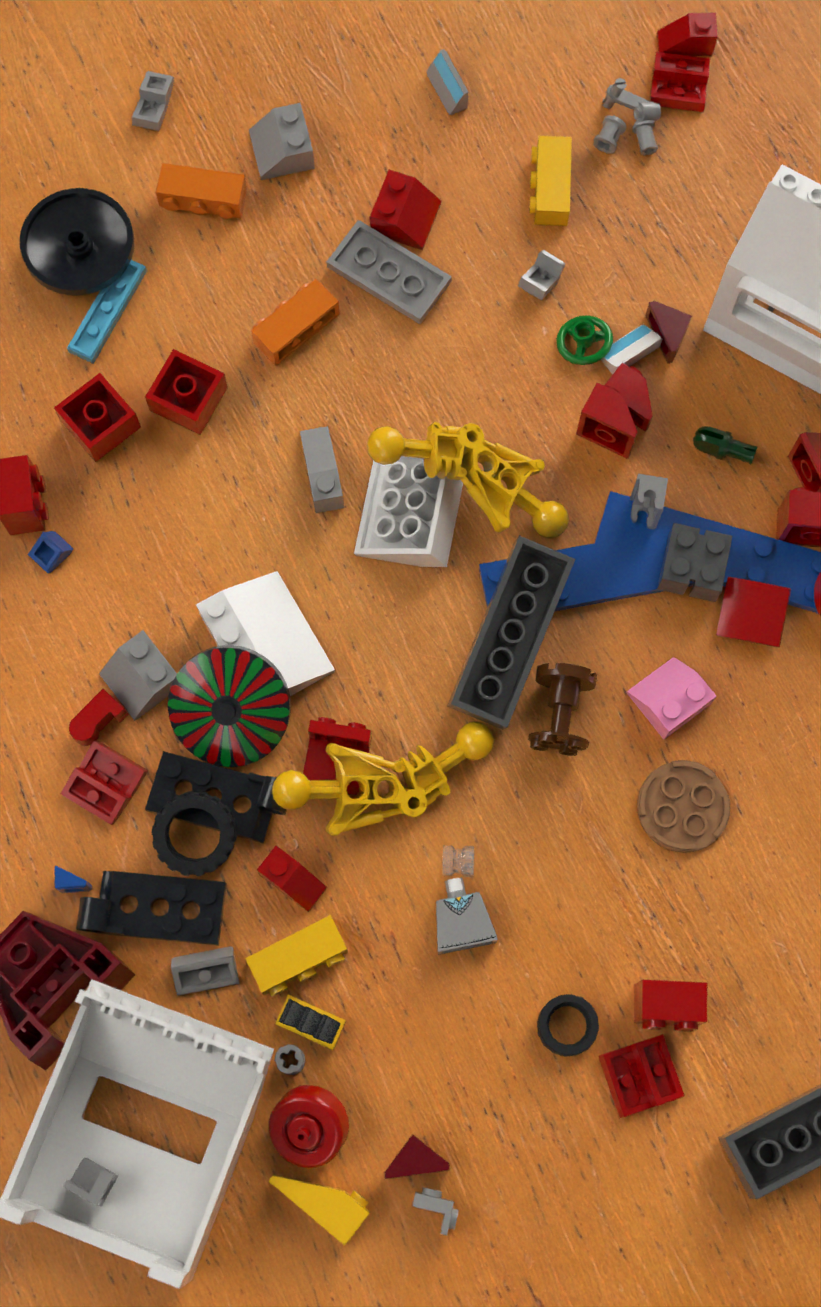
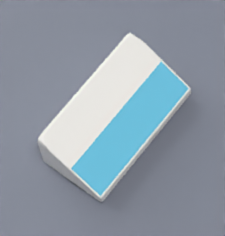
[601,324,662,375]

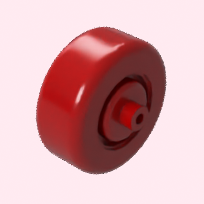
[268,1085,349,1168]

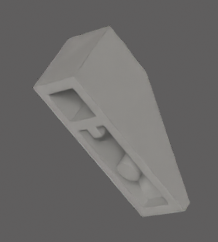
[300,426,344,513]

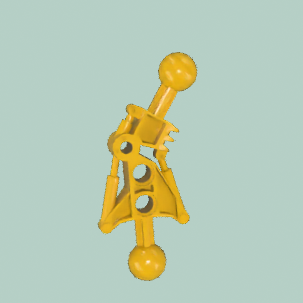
[366,422,569,538]
[272,722,494,836]

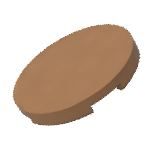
[637,760,730,853]

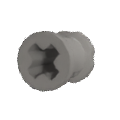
[593,115,627,154]
[275,1044,305,1075]

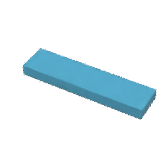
[67,260,147,364]

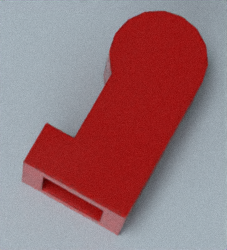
[69,689,129,746]

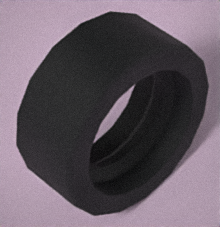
[537,994,599,1057]

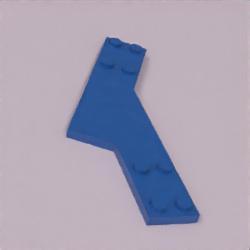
[479,491,821,614]

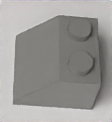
[249,103,315,180]
[99,630,177,721]

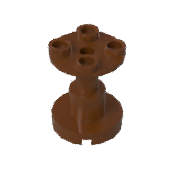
[528,663,597,756]

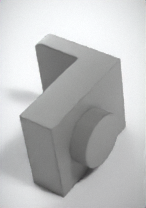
[518,250,565,300]
[413,1187,459,1236]

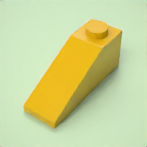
[269,1175,370,1246]

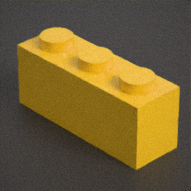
[529,136,572,226]
[245,915,348,997]

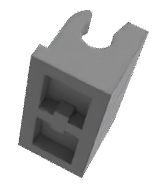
[630,474,668,530]

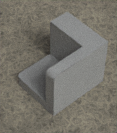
[63,1158,118,1206]

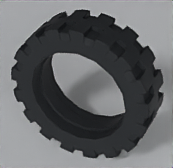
[152,791,237,876]

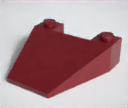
[0,911,136,1071]

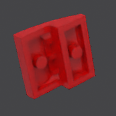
[650,52,710,112]
[716,577,791,648]
[60,740,148,825]
[598,1034,685,1118]

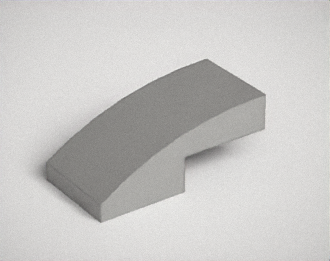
[132,71,174,131]

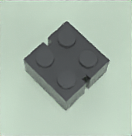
[657,523,733,602]

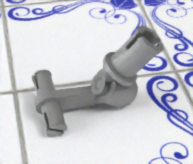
[602,78,661,155]

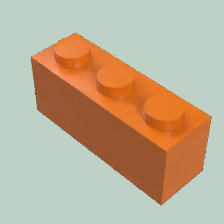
[156,163,247,219]
[251,279,340,366]

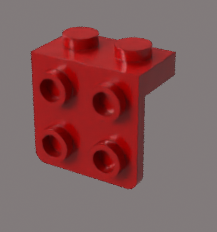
[303,717,372,796]

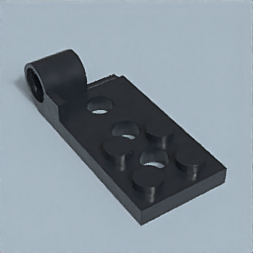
[145,751,287,843]
[76,871,227,946]

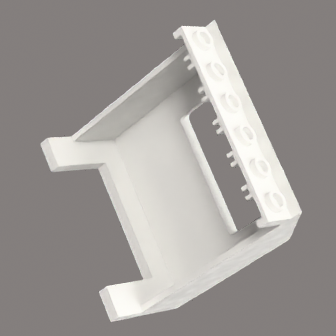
[703,164,821,394]
[0,979,274,1289]

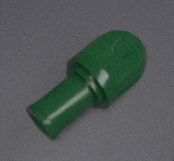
[693,426,758,464]

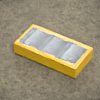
[275,995,346,1050]

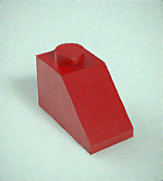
[657,13,718,56]
[605,362,653,432]
[257,845,327,912]

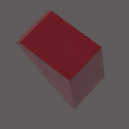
[645,301,692,364]
[384,1134,450,1179]

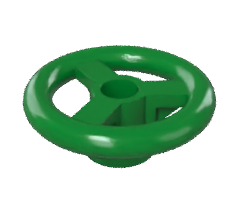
[556,315,613,365]

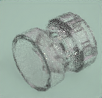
[442,845,474,877]

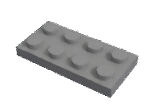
[326,220,452,324]

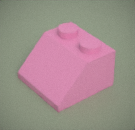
[626,657,717,739]

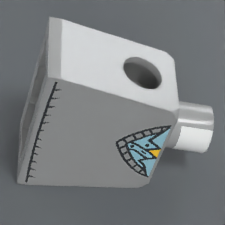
[436,878,498,955]

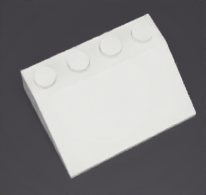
[354,456,463,567]
[196,571,335,696]

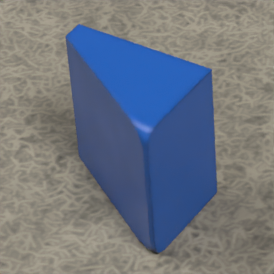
[28,531,73,574]
[55,866,92,893]

